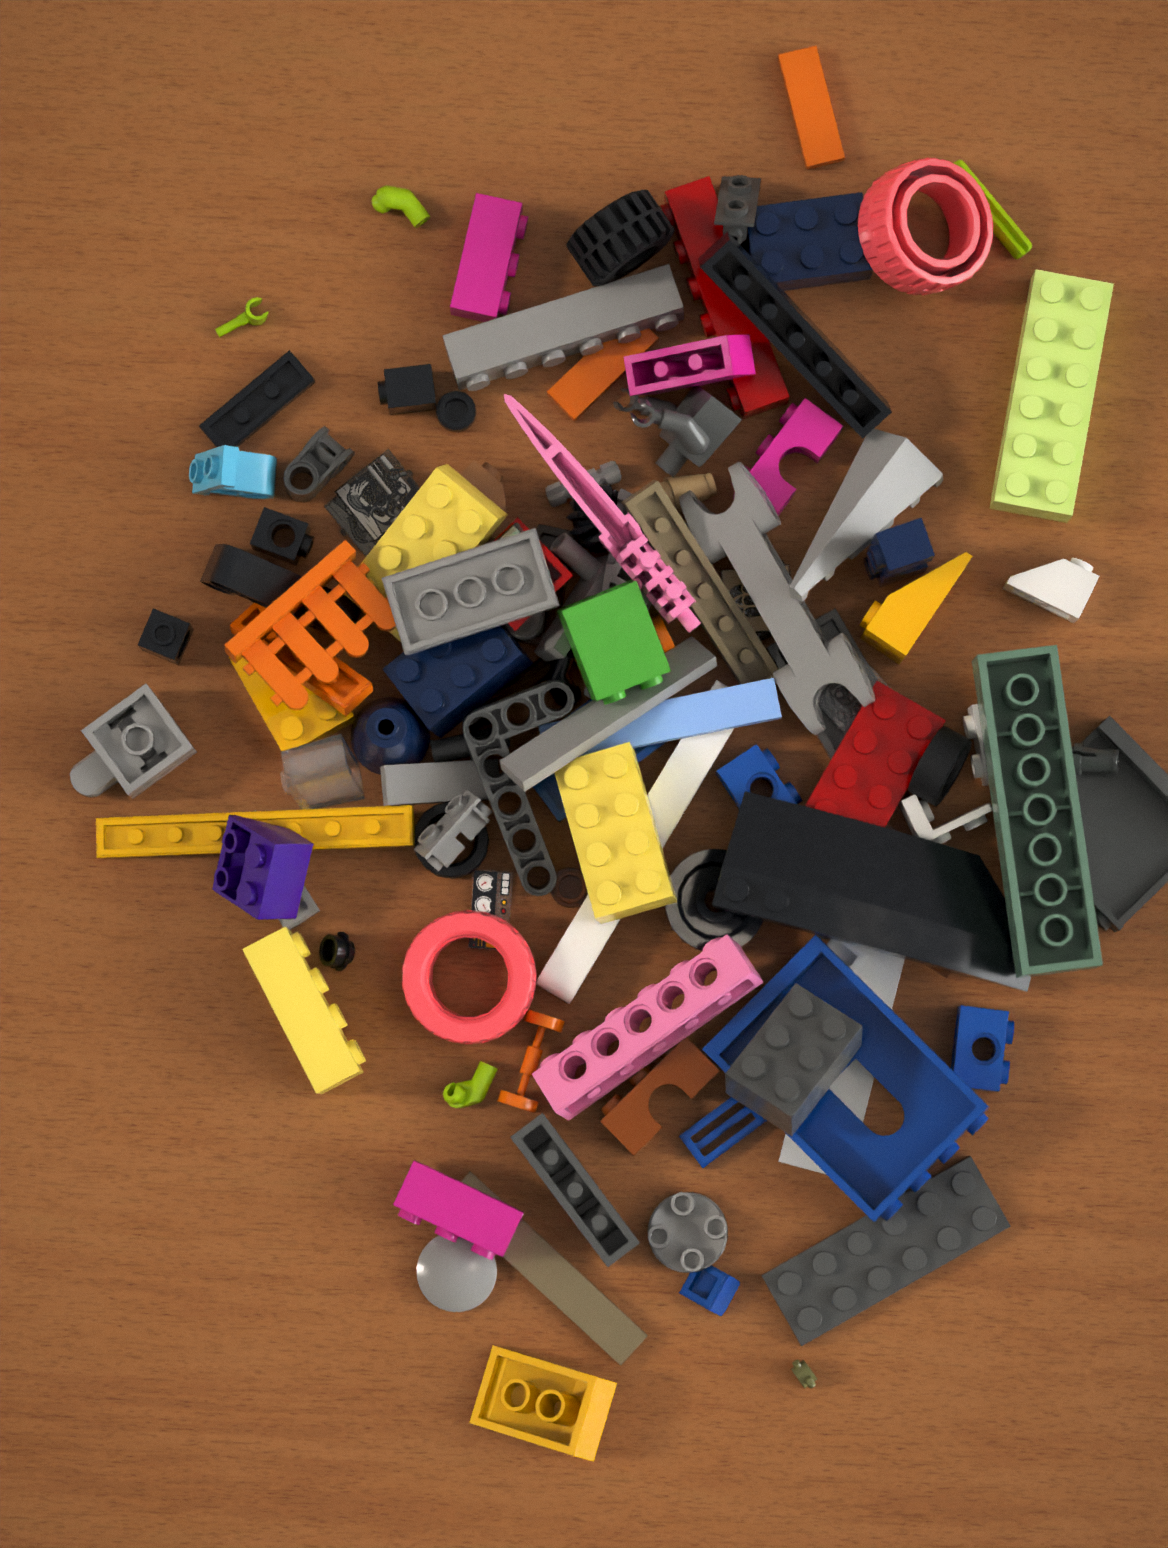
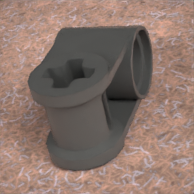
[283,426,355,502]

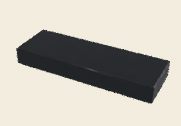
[199,350,316,447]

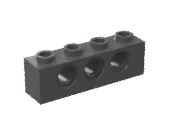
[510,1113,640,1267]

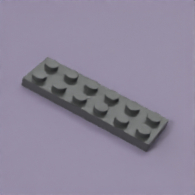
[761,1156,1011,1346]

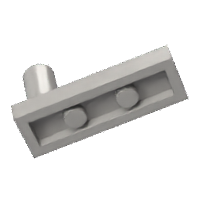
[534,533,609,661]

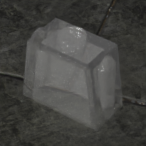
[280,733,365,810]

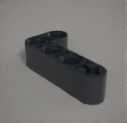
[200,544,362,636]

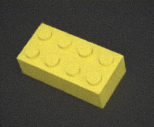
[344,464,508,642]
[554,742,677,924]
[242,927,366,1094]

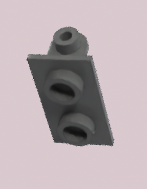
[714,175,761,244]

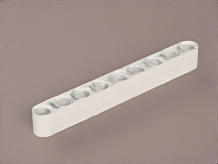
[536,680,734,1004]

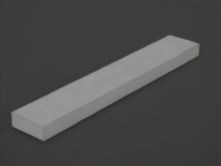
[499,636,717,792]

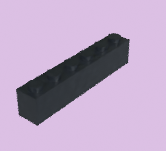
[698,231,892,439]

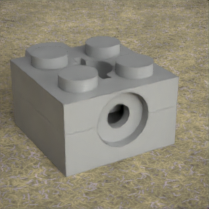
[70,684,197,799]

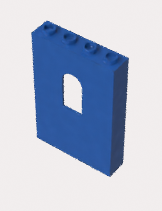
[702,935,990,1222]

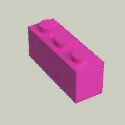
[450,193,529,322]
[624,335,756,396]
[393,1160,524,1260]

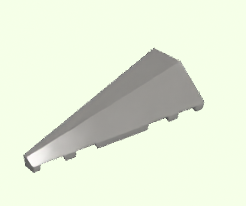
[789,429,943,602]

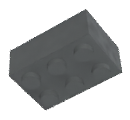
[725,983,862,1136]

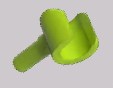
[215,297,269,337]

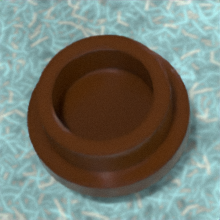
[551,868,588,908]

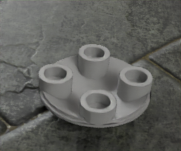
[648,1192,728,1273]
[416,1236,497,1312]

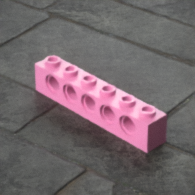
[532,934,763,1121]

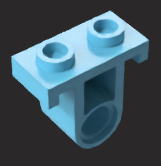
[189,445,277,499]

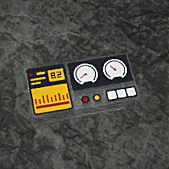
[468,869,514,951]

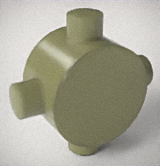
[791,1360,817,1389]

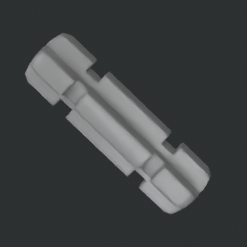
[545,461,622,507]

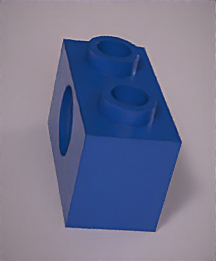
[716,744,802,809]
[950,1005,1014,1092]

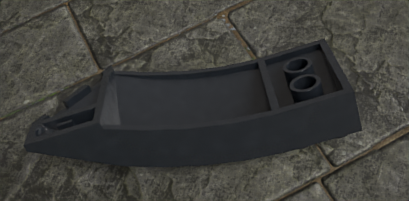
[712,791,1031,992]

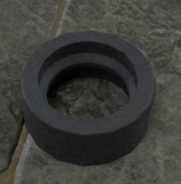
[908,726,972,806]
[414,802,489,879]

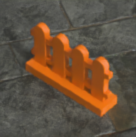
[224,539,396,711]

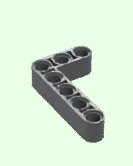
[462,679,574,896]

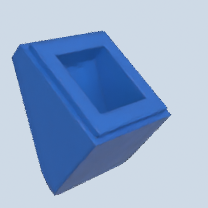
[679,1265,740,1316]

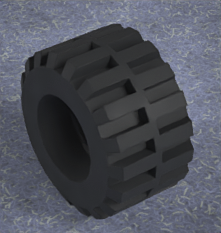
[566,190,675,287]

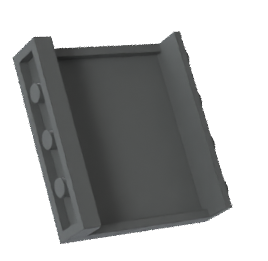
[1076,716,1168,932]

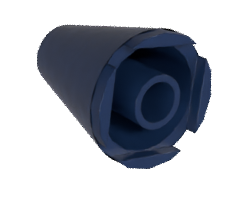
[350,697,430,775]

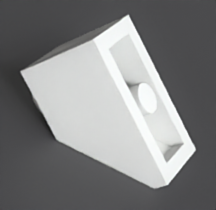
[1003,558,1099,623]

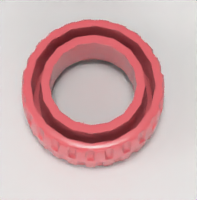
[858,158,993,295]
[402,910,537,1044]

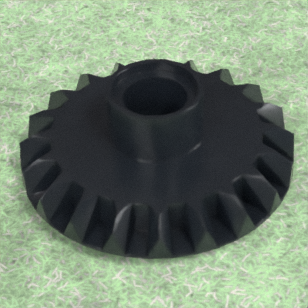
[665,849,763,951]

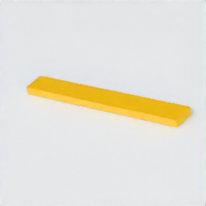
[96,805,415,859]

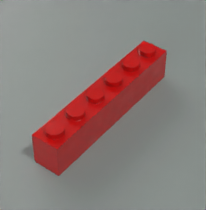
[660,176,789,419]

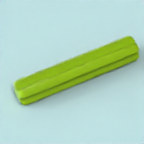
[953,159,1032,259]

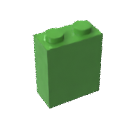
[556,580,671,705]

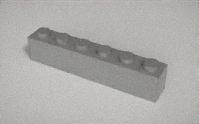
[443,264,684,391]

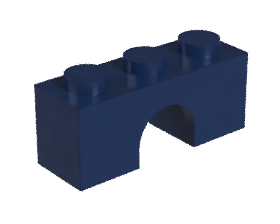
[863,518,935,588]

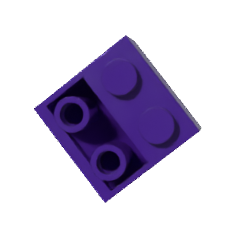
[212,815,313,920]

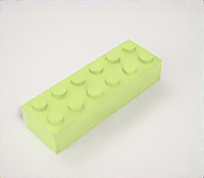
[989,269,1114,523]

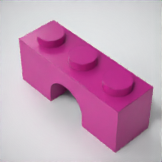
[732,398,843,516]

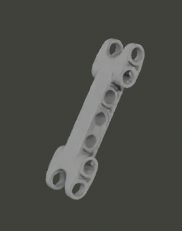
[679,461,875,735]

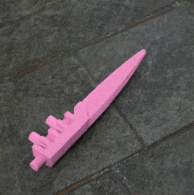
[504,394,701,633]

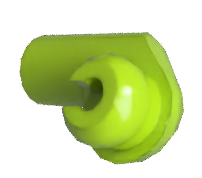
[371,185,431,228]
[443,1061,498,1109]

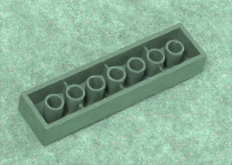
[972,645,1103,979]

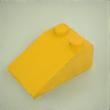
[860,552,973,665]
[229,657,356,760]
[469,1345,617,1461]

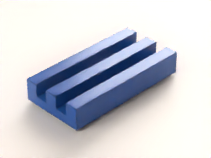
[679,1097,767,1168]

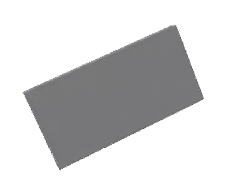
[381,528,560,656]

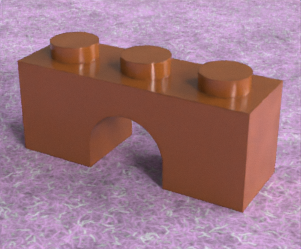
[600,1037,720,1156]

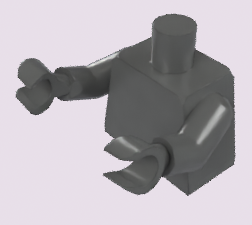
[613,386,742,478]

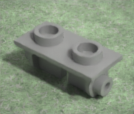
[413,790,492,872]

